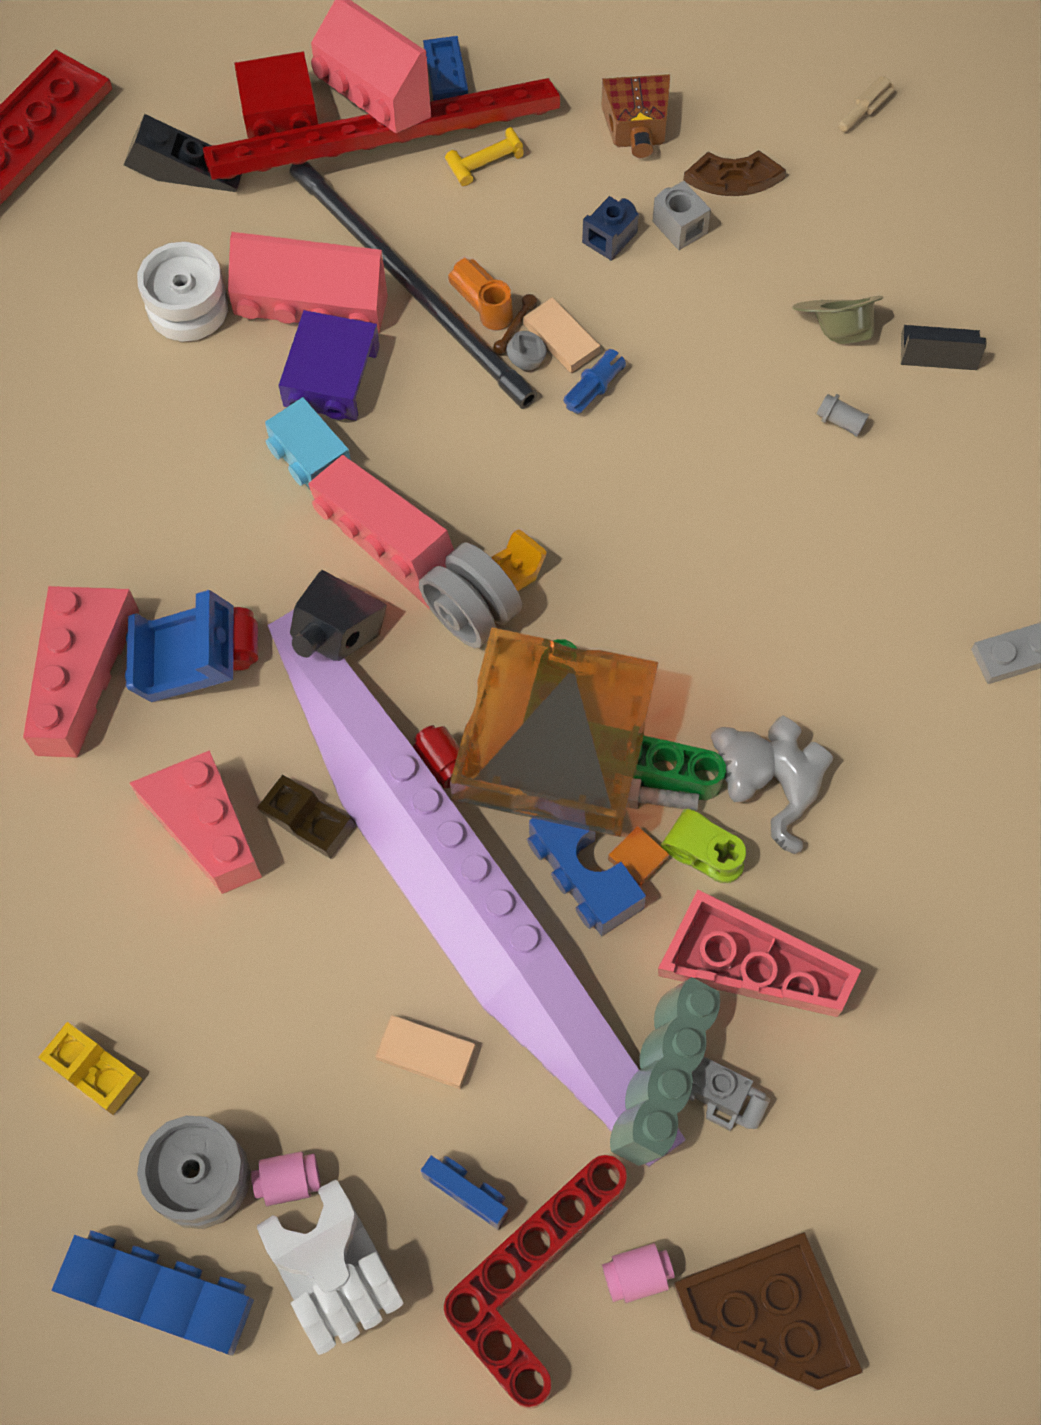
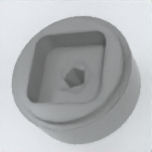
[507,331,547,370]

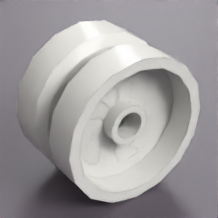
[137,242,229,342]

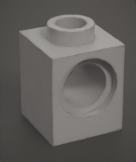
[652,181,711,250]

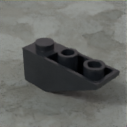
[124,113,242,192]

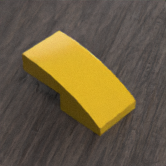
[38,1022,142,1115]

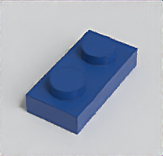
[420,1155,509,1230]

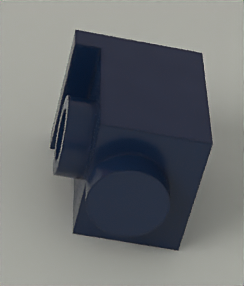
[582,196,639,261]

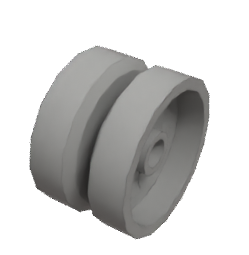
[419,542,522,648]
[137,1115,251,1229]

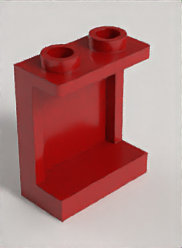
[234,51,318,138]

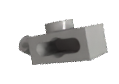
[689,1056,770,1131]

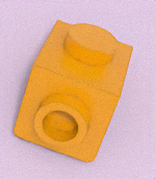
[491,529,547,591]

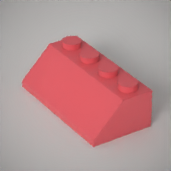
[311,0,431,133]
[228,232,388,333]

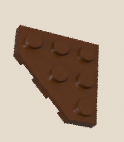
[673,1232,863,1391]

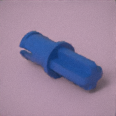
[563,349,626,414]

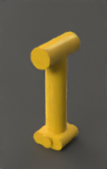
[445,127,524,186]

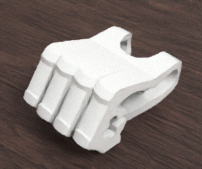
[257,1179,404,1355]

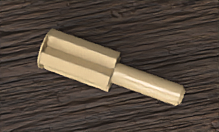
[839,76,894,132]

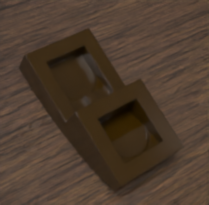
[257,774,356,859]

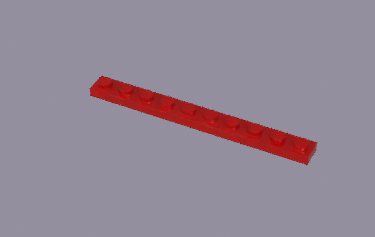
[203,78,560,180]

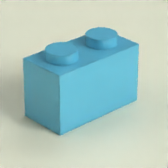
[265,397,351,489]

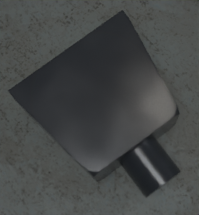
[290,570,387,661]

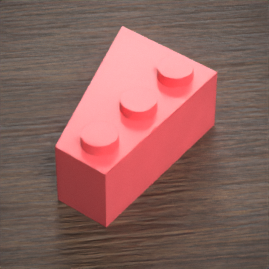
[129,750,262,894]

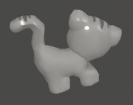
[711,715,833,854]

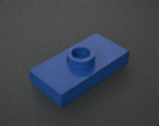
[423,36,468,101]

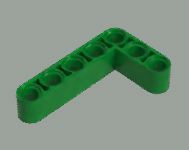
[523,639,726,800]

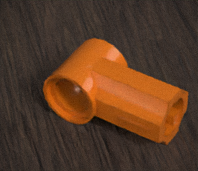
[448,258,513,330]

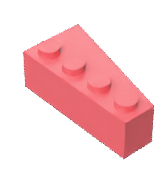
[308,455,454,609]
[23,586,139,758]
[658,890,861,1017]

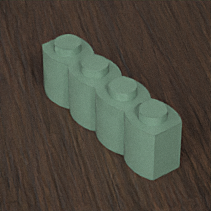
[610,977,720,1166]

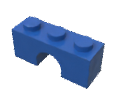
[527,815,646,937]

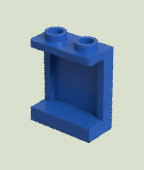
[125,590,234,703]

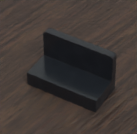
[901,325,986,371]

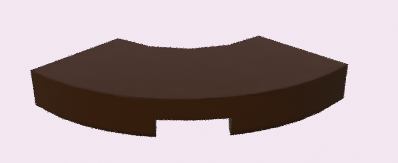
[683,150,786,196]

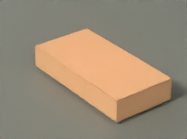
[523,297,600,373]
[375,1015,475,1089]

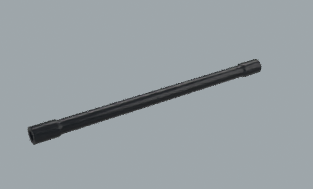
[289,161,537,409]

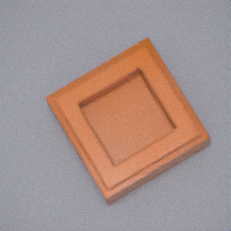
[608,826,669,887]

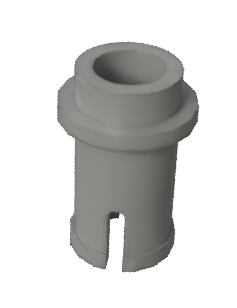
[817,394,869,437]

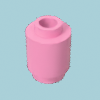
[251,1151,321,1206]
[602,1243,675,1303]

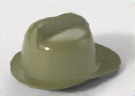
[793,296,883,344]

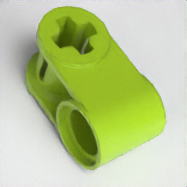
[661,809,746,883]

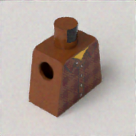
[601,74,670,158]

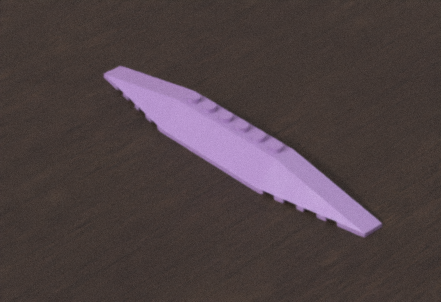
[268,610,686,1167]

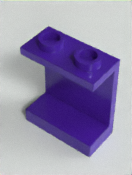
[278,310,380,421]

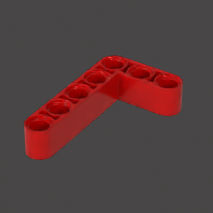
[444,1155,627,1409]

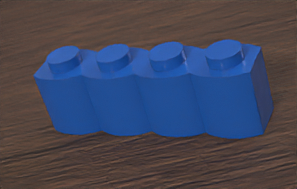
[51,1230,254,1356]

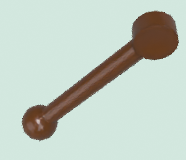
[493,294,537,355]

